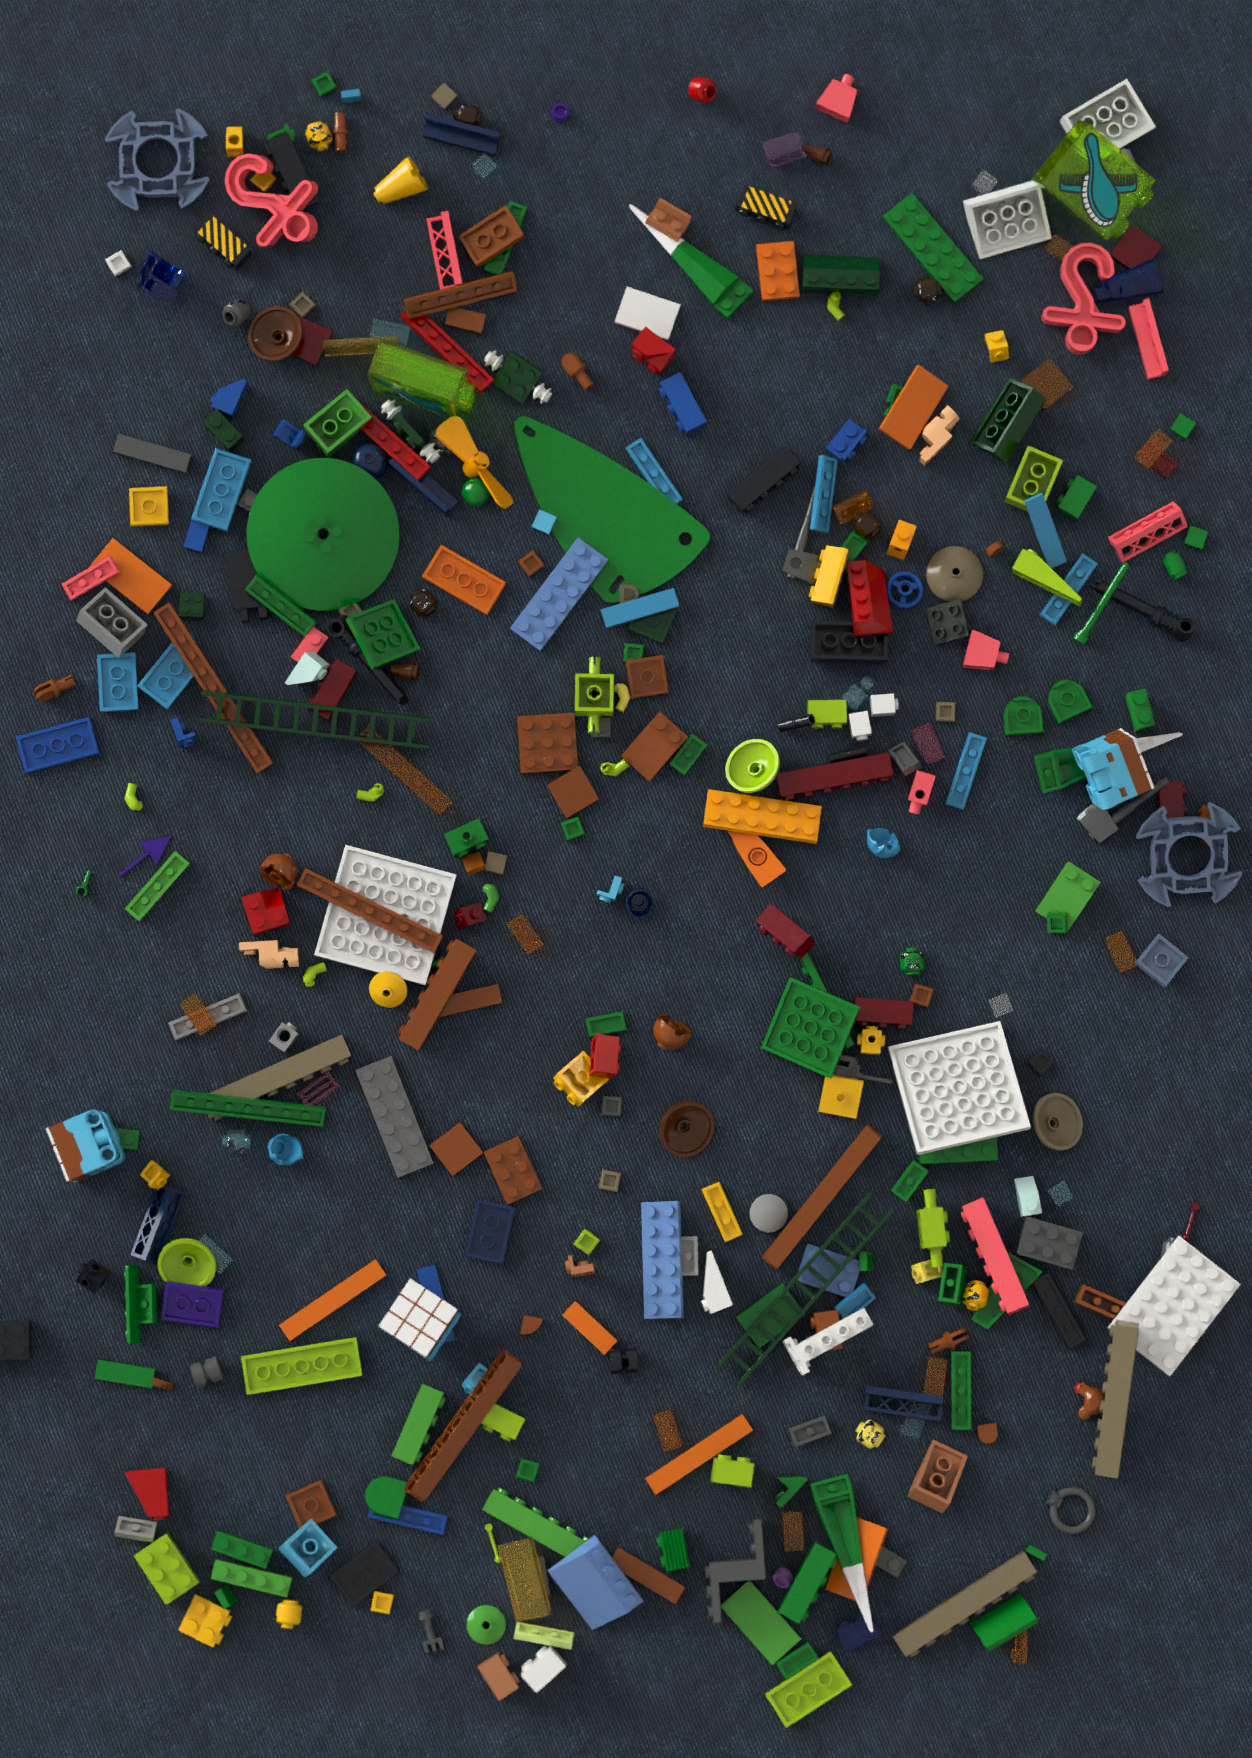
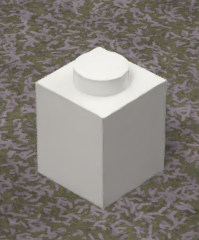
[870,693,898,717]
[848,711,872,741]

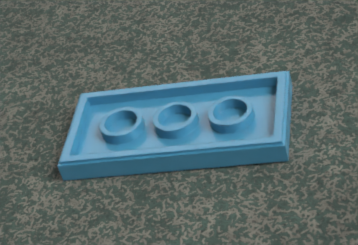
[191,448,252,532]

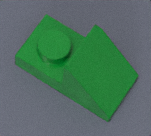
[775,1476,808,1508]

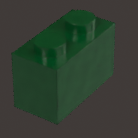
[203,409,244,453]

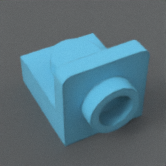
[462,1363,488,1395]

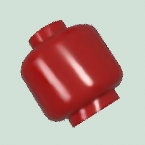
[688,77,716,103]

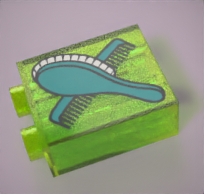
[1031,120,1156,240]
[368,339,476,418]

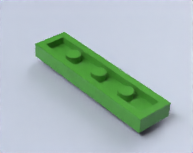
[125,851,190,922]

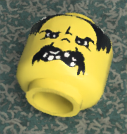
[855,1420,885,1449]

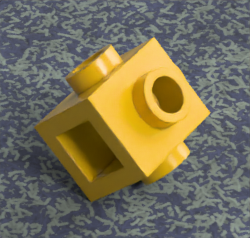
[857,1026,885,1055]

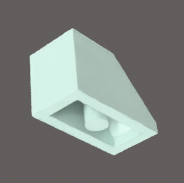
[285,651,330,685]
[1014,1176,1042,1217]

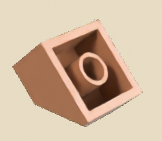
[478,1652,520,1700]

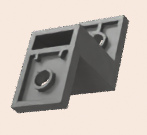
[705,1518,766,1623]

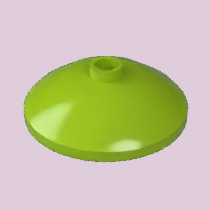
[725,739,780,793]
[158,1238,216,1286]

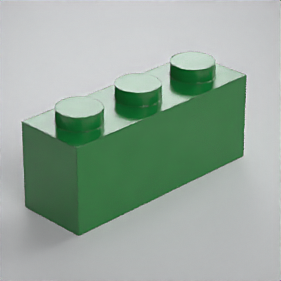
[211,1530,274,1569]

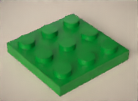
[345,599,420,669]

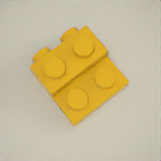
[553,1051,609,1107]
[178,1594,232,1647]

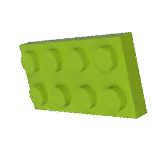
[765,1651,852,1728]

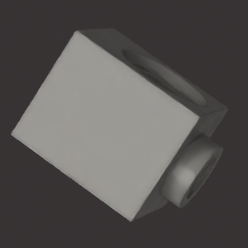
[269,1022,299,1053]

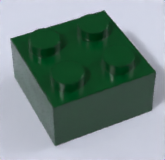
[179,593,205,619]

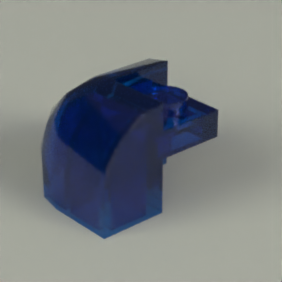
[137,251,185,302]

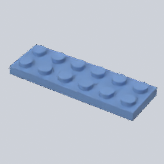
[510,538,608,652]
[641,1201,684,1319]

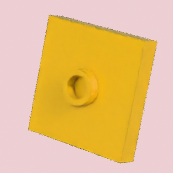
[129,486,169,527]
[818,1075,864,1119]

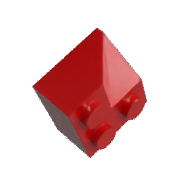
[631,326,676,375]
[242,888,291,936]

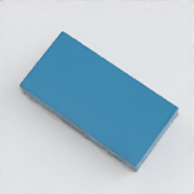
[834,1283,876,1319]

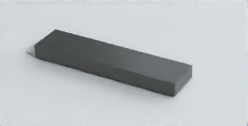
[113,434,192,473]

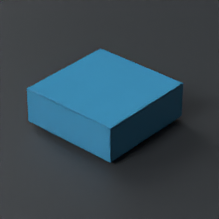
[341,89,361,104]

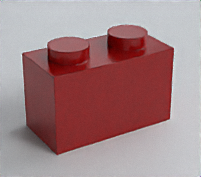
[589,1034,621,1079]

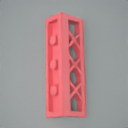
[426,211,462,290]
[1128,298,1169,380]
[1108,501,1188,563]

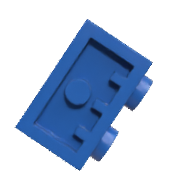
[826,419,868,463]
[170,717,197,749]

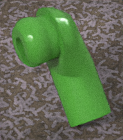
[483,883,499,913]

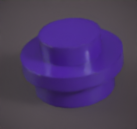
[551,103,570,122]

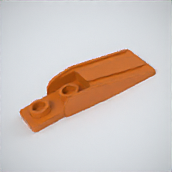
[726,830,786,887]

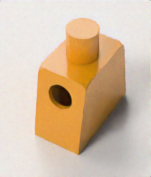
[886,520,917,561]

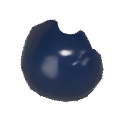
[625,889,654,919]

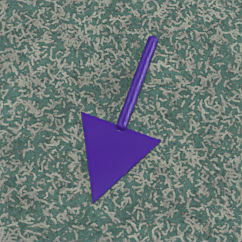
[119,836,171,877]

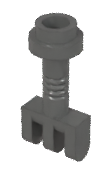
[418,1609,445,1654]

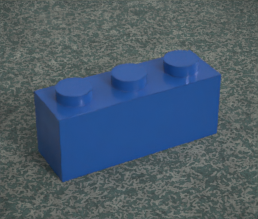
[658,372,707,436]

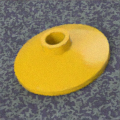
[369,971,407,1008]

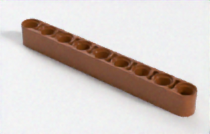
[761,1124,882,1270]
[405,1350,521,1502]

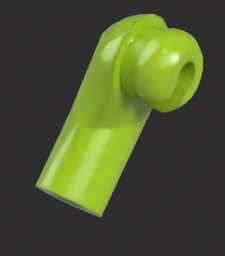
[356,783,384,802]

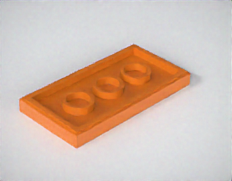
[879,365,948,450]
[89,538,172,615]
[422,545,507,616]
[825,1517,888,1601]

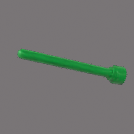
[1073,563,1129,645]

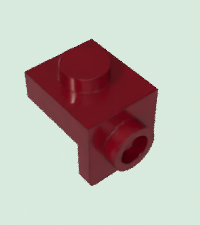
[453,902,487,930]

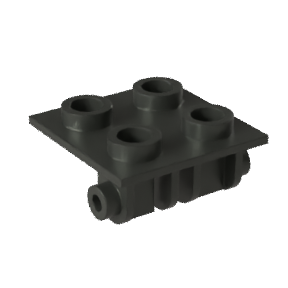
[926,599,969,645]

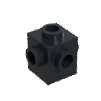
[76,1258,110,1294]

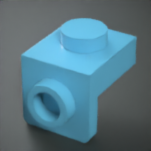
[597,876,624,903]

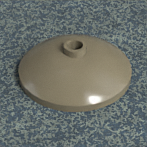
[926,546,983,602]
[1033,1093,1083,1151]

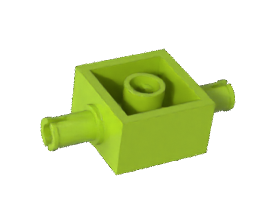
[575,657,614,734]
[917,1189,950,1268]

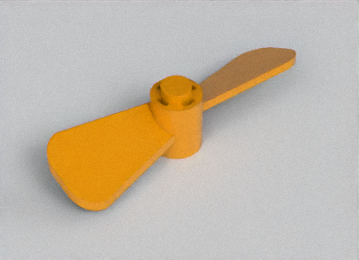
[436,416,513,509]

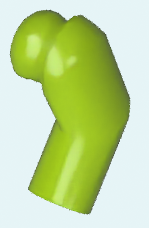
[827,292,845,321]
[600,759,630,776]
[125,783,143,811]
[303,962,327,987]

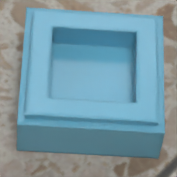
[532,509,557,535]

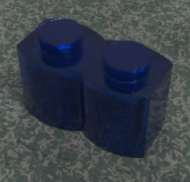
[835,1613,881,1652]

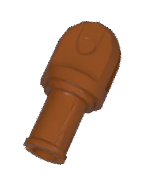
[561,353,595,391]
[34,675,76,702]
[927,1328,969,1355]

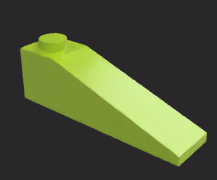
[1012,549,1082,606]

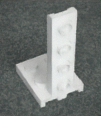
[782,1308,873,1375]

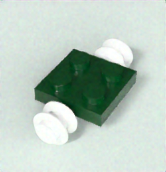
[484,350,552,404]
[381,400,440,463]

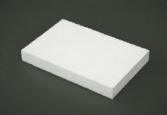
[615,287,680,341]

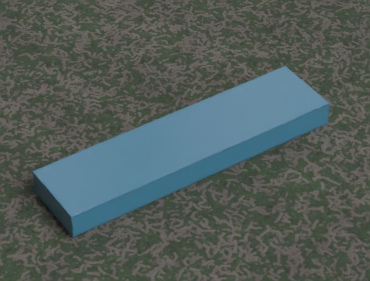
[625,438,683,504]
[810,455,838,534]
[1024,493,1067,569]
[1039,553,1098,626]
[601,588,679,629]
[945,732,987,810]

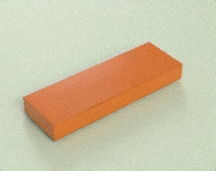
[562,1301,617,1355]

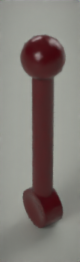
[1182,1203,1199,1242]

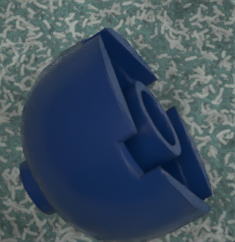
[351,442,389,480]

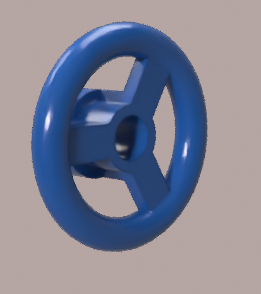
[886,571,924,609]

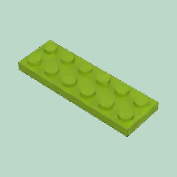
[241,1337,363,1395]

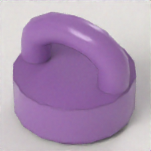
[773,1567,793,1589]

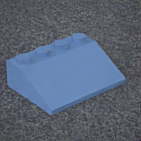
[548,1535,643,1630]

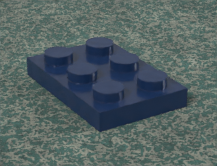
[465,1199,515,1264]

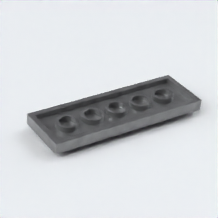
[355,1056,434,1178]

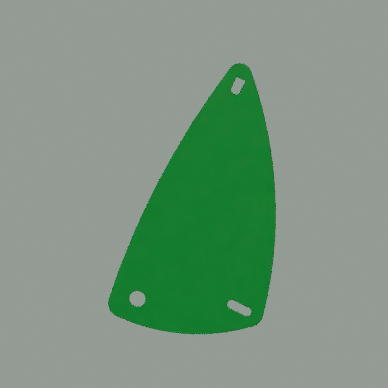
[514,416,710,603]

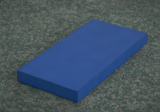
[16,717,100,774]

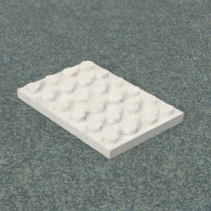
[1107,1236,1241,1376]

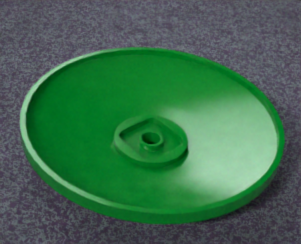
[247,458,399,611]

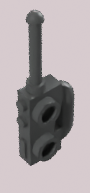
[822,1054,894,1085]

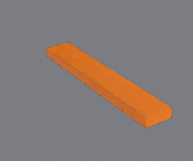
[279,1259,387,1341]
[645,1414,753,1495]

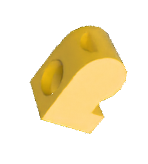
[226,127,244,157]

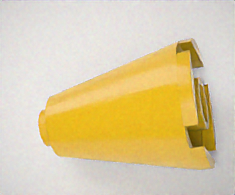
[373,157,428,204]

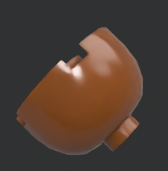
[259,853,298,890]
[653,1013,692,1050]

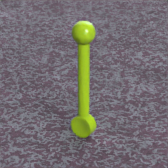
[485,1523,502,1563]

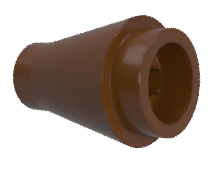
[803,144,832,166]
[391,662,420,681]

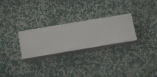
[168,993,247,1041]

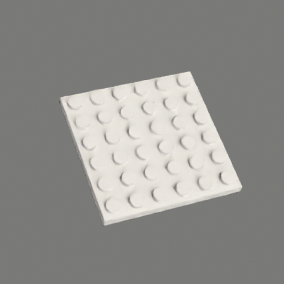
[314,845,457,986]
[888,1021,1031,1155]

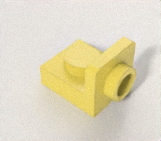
[911,1260,943,1284]

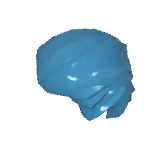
[867,828,900,858]
[268,1133,303,1166]

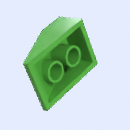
[303,389,372,458]
[1035,861,1100,930]

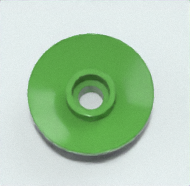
[467,1605,506,1645]

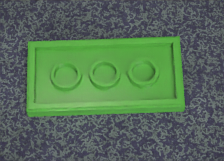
[720,1580,801,1665]

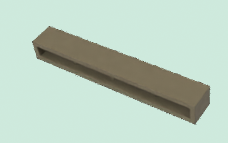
[207,1035,352,1121]
[1092,1320,1140,1478]
[892,1551,1037,1658]

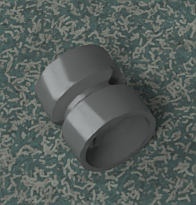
[190,1356,224,1389]

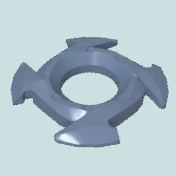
[105,109,209,211]
[1136,802,1242,907]

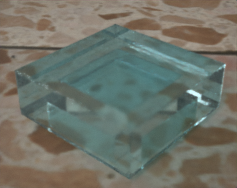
[471,153,498,180]
[1047,1180,1074,1207]

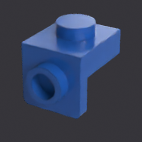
[273,419,306,448]

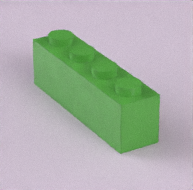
[392,1384,446,1465]
[211,1559,293,1597]

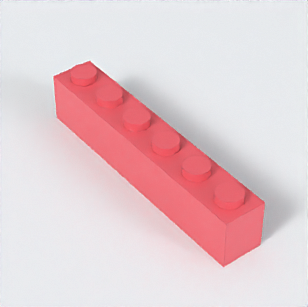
[961,1198,1030,1315]

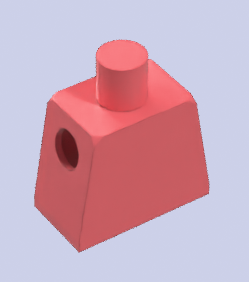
[816,74,857,123]
[962,630,1009,670]
[908,770,936,815]

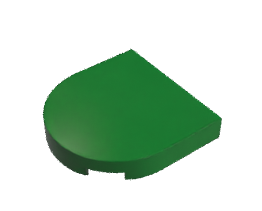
[1048,680,1093,724]
[1003,696,1044,736]
[365,1477,407,1521]

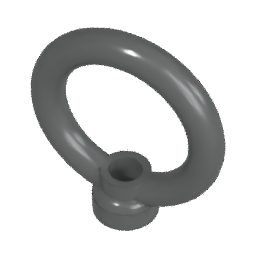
[1045,1487,1096,1534]

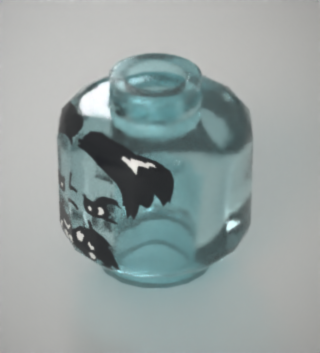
[222,1129,251,1154]

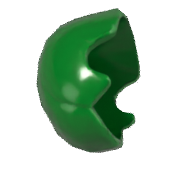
[462,478,491,506]

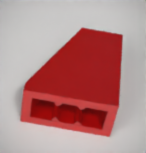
[126,1468,170,1520]

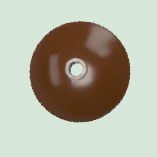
[248,306,303,362]
[659,1101,714,1157]

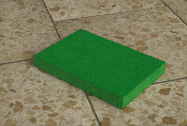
[736,1283,805,1349]
[970,1594,1039,1652]

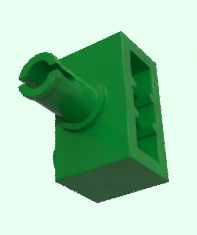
[444,818,489,858]

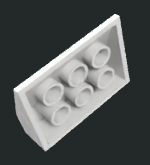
[1060,79,1156,161]
[963,180,1052,259]

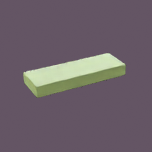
[514,1622,574,1650]

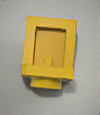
[985,330,1009,363]
[140,1160,170,1190]

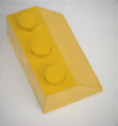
[809,546,849,608]

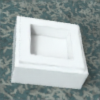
[105,250,132,277]

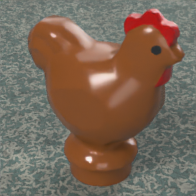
[1074,1382,1105,1420]

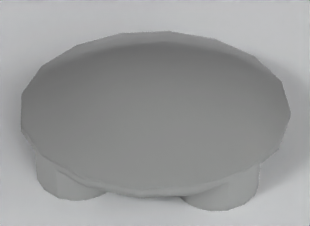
[750,1194,788,1232]

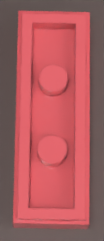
[62,555,121,601]

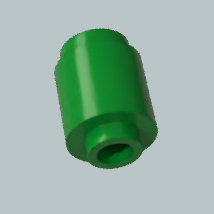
[1162,551,1188,580]

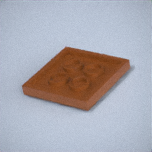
[517,713,578,774]

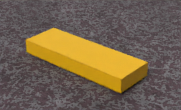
[701,1182,743,1242]

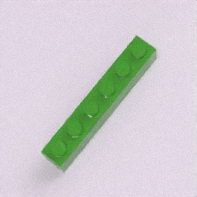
[482,1487,590,1557]

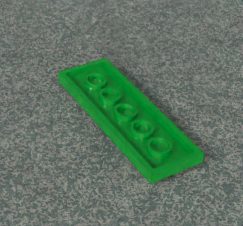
[882,193,983,303]

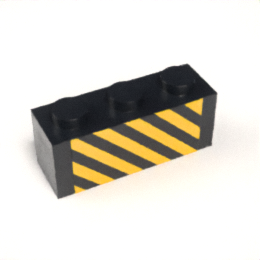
[735,185,797,229]
[194,213,252,270]

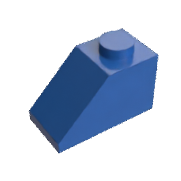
[210,379,248,419]

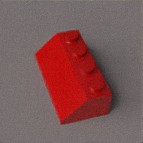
[846,560,893,636]

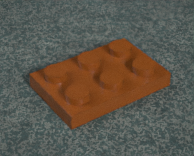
[459,205,525,268]
[483,1136,542,1205]

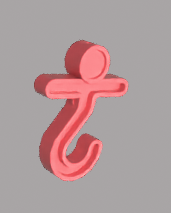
[225,154,318,247]
[1041,243,1125,355]

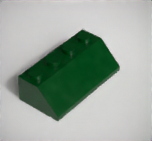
[802,255,880,295]
[970,378,1047,463]

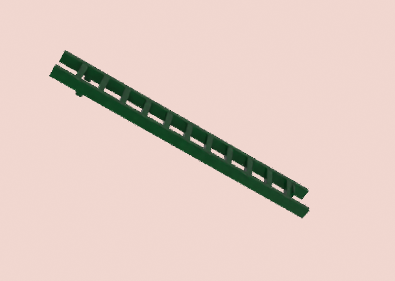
[198,690,431,749]
[716,1191,893,1387]

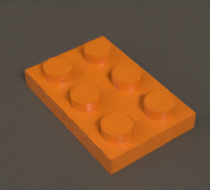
[756,241,800,301]

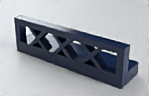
[422,113,500,156]
[388,458,458,516]
[130,1185,186,1265]
[864,1385,944,1422]

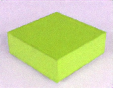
[574,1229,600,1256]

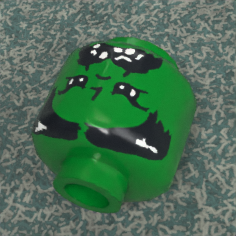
[900,947,925,976]

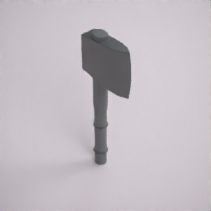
[782,487,822,585]
[1077,776,1170,843]

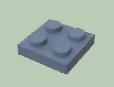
[1134,933,1189,988]

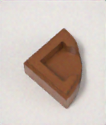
[520,1315,543,1335]
[152,1378,174,1391]

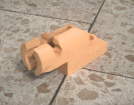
[919,406,960,466]
[239,940,299,969]

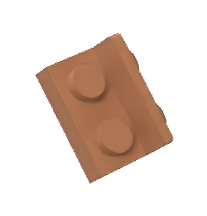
[645,198,692,242]
[565,1255,594,1278]

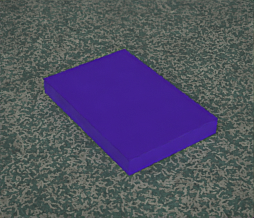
[161,1281,224,1328]

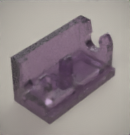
[763,131,807,167]

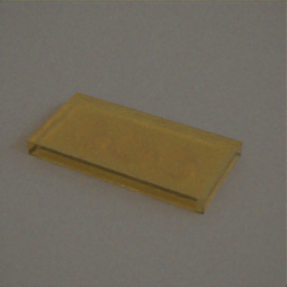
[323,336,401,357]
[497,1537,551,1622]

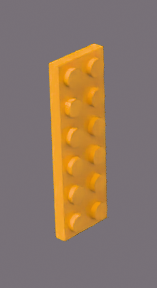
[703,789,822,844]

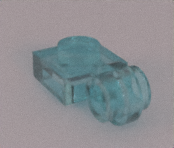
[841,676,875,711]

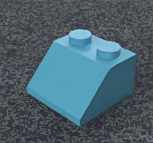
[278,1519,338,1577]

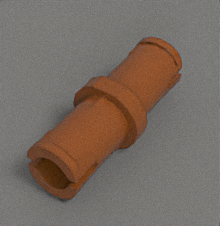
[333,113,348,153]

